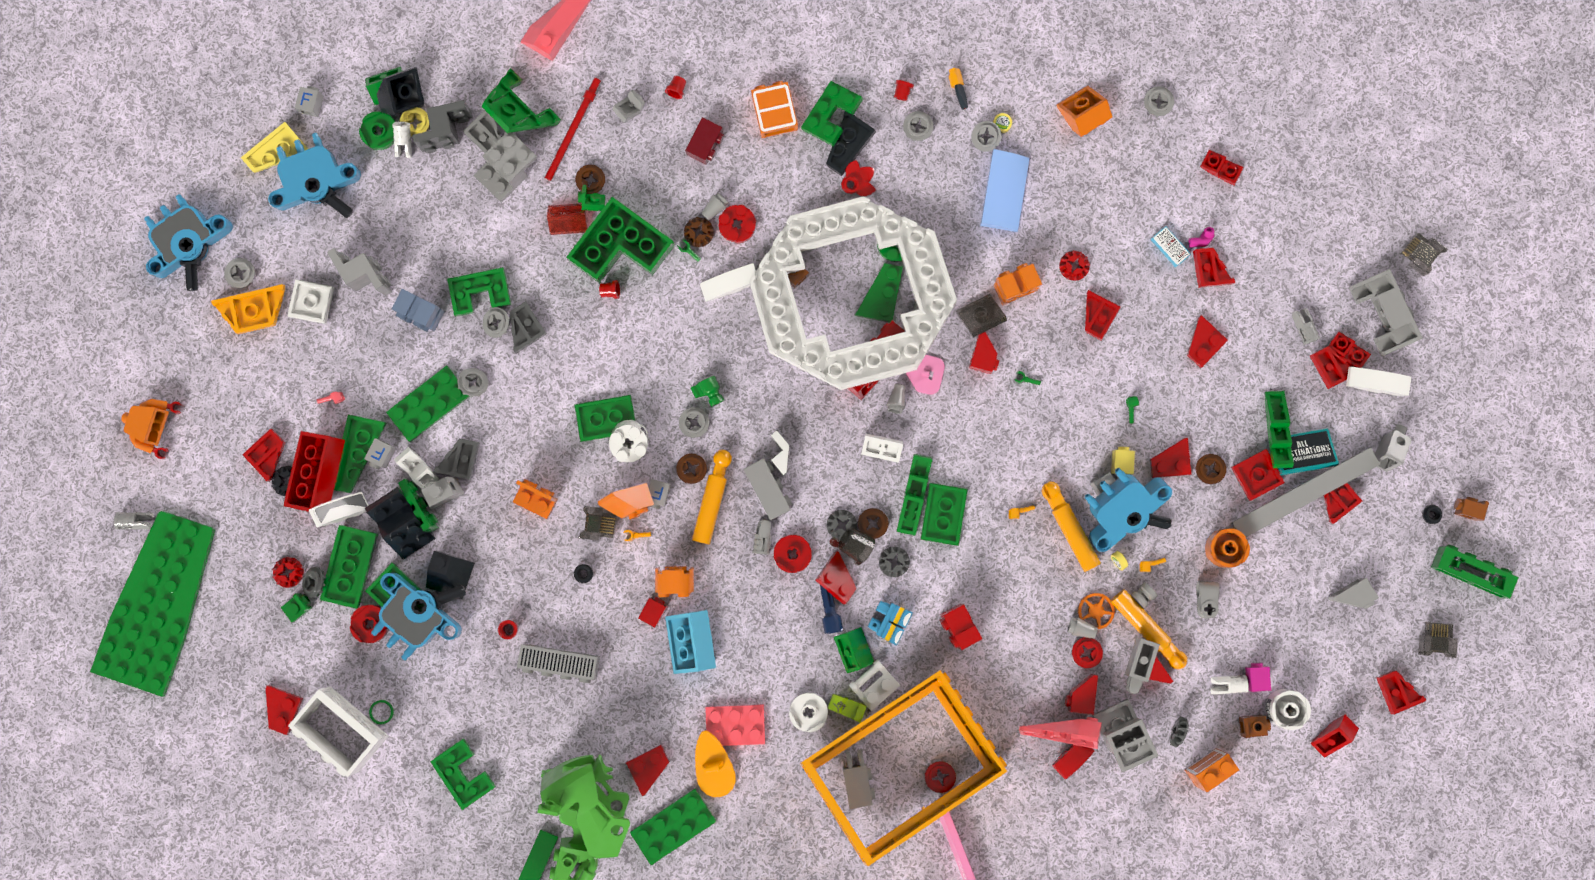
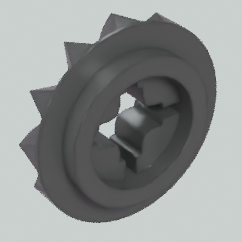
[827,510,857,541]
[879,547,910,577]
[302,567,326,598]
[1170,716,1189,747]

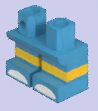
[868,601,913,646]

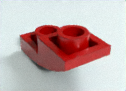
[1200,150,1244,186]
[1329,332,1371,368]
[1052,744,1095,780]

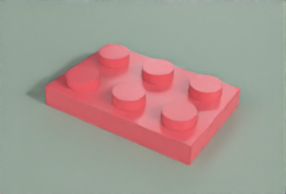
[705,704,765,746]

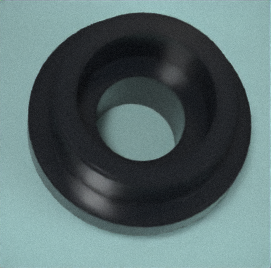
[1422,505,1442,524]
[574,564,593,583]

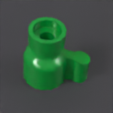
[690,376,725,407]

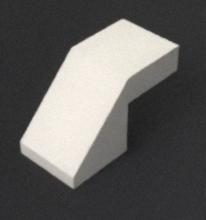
[771,431,789,476]
[394,447,439,489]

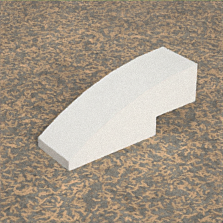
[700,263,756,302]
[1346,367,1411,396]

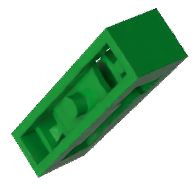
[1430,544,1519,599]

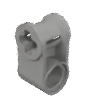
[1196,581,1219,619]

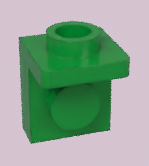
[578,185,606,211]
[280,593,312,623]

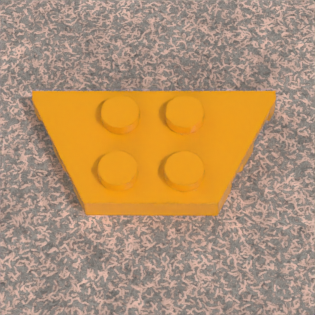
[211,284,286,335]

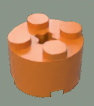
[1205,528,1250,568]
[655,566,694,597]

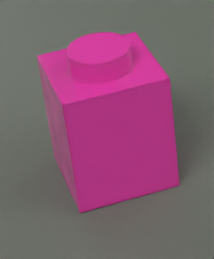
[1245,663,1272,692]

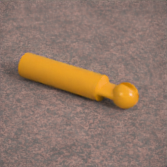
[692,449,732,545]
[1041,481,1101,572]
[1110,589,1188,670]

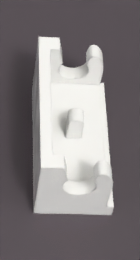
[861,433,903,463]

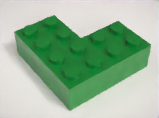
[566,197,675,284]

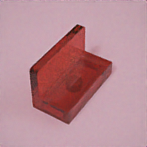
[547,203,588,235]

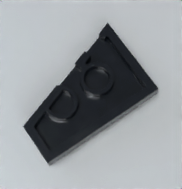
[826,111,876,176]

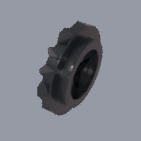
[271,466,292,496]

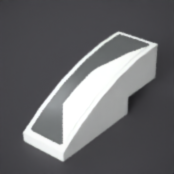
[309,492,368,527]

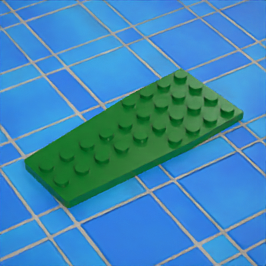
[90,511,215,697]

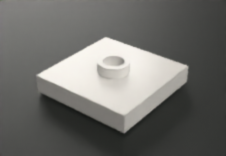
[287,279,334,324]

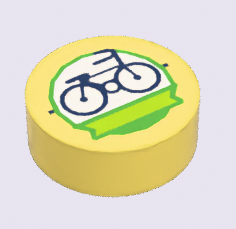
[993,113,1012,133]
[1111,551,1128,571]

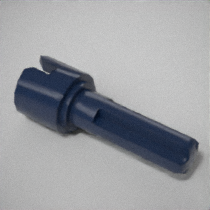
[820,585,844,634]

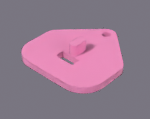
[906,355,945,395]

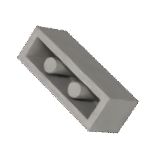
[743,458,792,521]

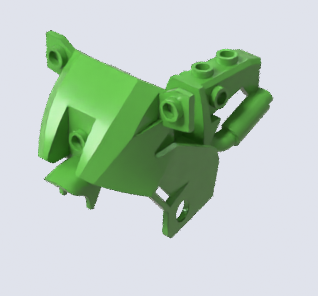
[537,755,630,880]

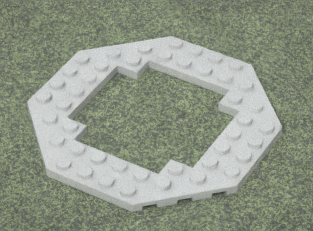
[749,196,957,390]

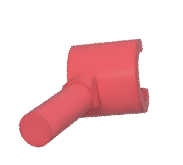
[317,391,345,404]

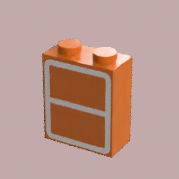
[751,81,798,138]
[1185,748,1239,792]

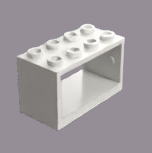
[288,686,389,777]

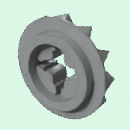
[1143,86,1174,117]
[903,111,933,142]
[971,121,1002,152]
[224,258,256,289]
[483,307,510,338]
[457,368,488,398]
[679,407,710,438]

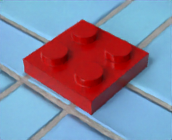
[1231,449,1285,501]

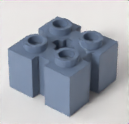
[392,289,445,332]

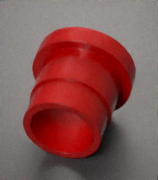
[665,76,686,99]
[894,80,914,101]
[599,280,620,299]
[498,620,518,640]

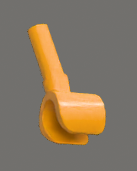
[1009,505,1035,519]
[623,530,651,542]
[1139,558,1166,572]

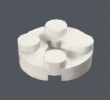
[789,693,828,732]

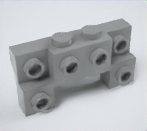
[1349,269,1423,356]

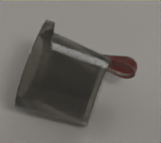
[829,527,875,566]

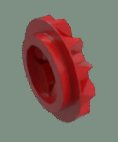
[1059,250,1090,281]
[272,557,304,588]
[1071,637,1103,668]
[925,761,956,793]

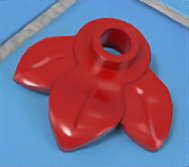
[841,160,876,196]

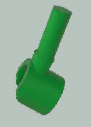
[677,239,701,262]
[1014,371,1041,386]
[1126,396,1139,424]

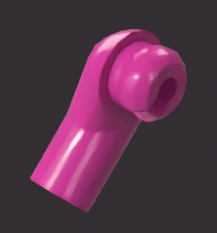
[1188,227,1215,247]

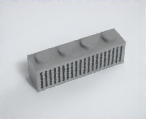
[517,644,600,683]

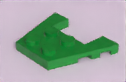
[481,68,561,133]

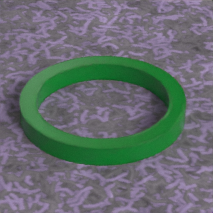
[369,700,394,724]

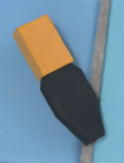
[949,67,968,110]

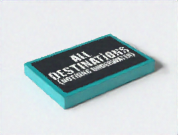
[1278,428,1339,475]

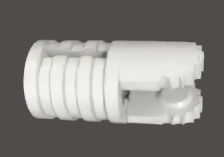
[393,122,412,158]
[1211,675,1248,694]

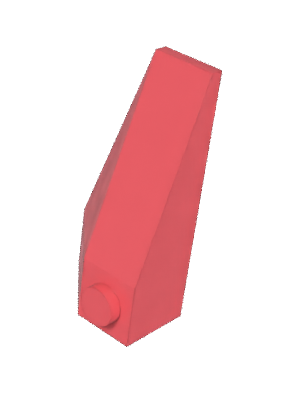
[521,0,591,61]
[1019,717,1102,749]

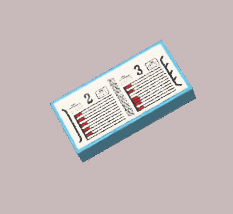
[1151,226,1191,268]

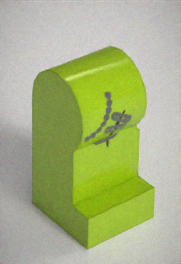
[827,693,867,723]

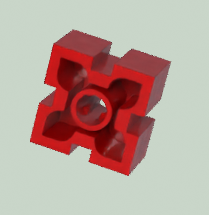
[939,603,983,650]

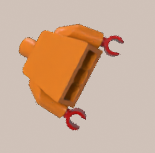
[121,399,183,459]

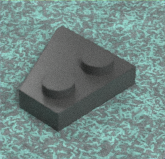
[510,301,547,354]
[434,438,480,480]

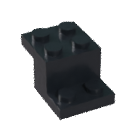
[365,487,436,560]

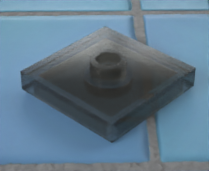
[956,294,1007,337]

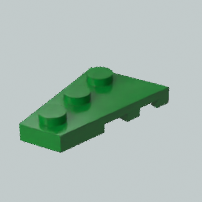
[855,263,903,323]
[398,479,439,532]

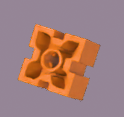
[993,263,1042,306]

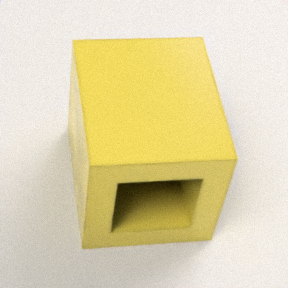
[1111,447,1135,475]

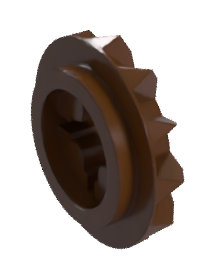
[575,165,606,194]
[684,217,714,247]
[676,453,707,484]
[1195,454,1226,485]
[858,508,889,539]

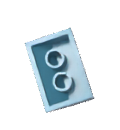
[665,610,716,674]

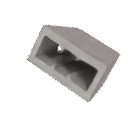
[1375,424,1412,472]
[421,477,464,510]

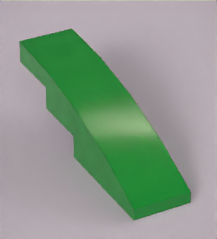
[1264,391,1294,468]
[896,454,933,536]
[518,830,558,880]

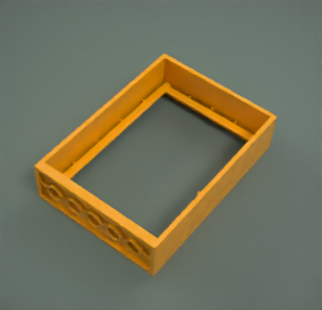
[800,670,1008,866]

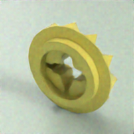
[400,107,430,137]

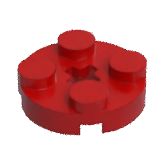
[718,205,756,243]
[774,535,812,573]
[350,605,389,643]

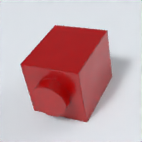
[638,596,667,628]

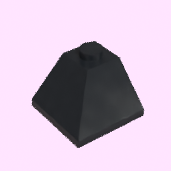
[377,67,425,116]
[426,551,475,599]

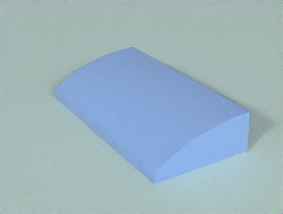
[980,149,1030,232]

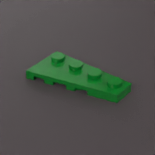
[334,414,387,493]

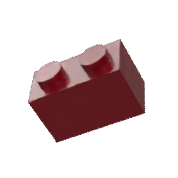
[685,117,725,165]

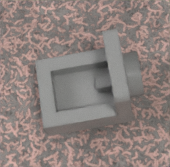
[612,90,645,123]

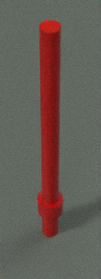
[544,77,601,181]

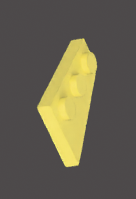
[241,122,308,173]

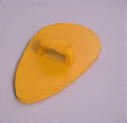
[695,730,736,797]

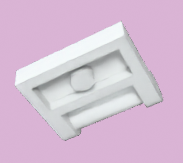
[849,659,900,711]

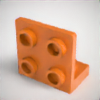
[513,479,558,519]

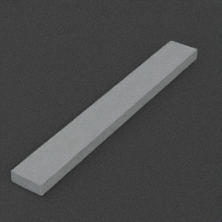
[1231,448,1381,537]

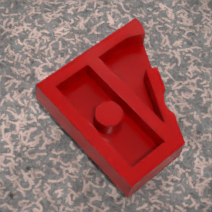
[1187,315,1228,368]
[1150,438,1192,478]
[1323,483,1363,524]
[265,685,303,735]
[626,745,670,797]

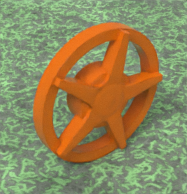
[1078,593,1115,629]

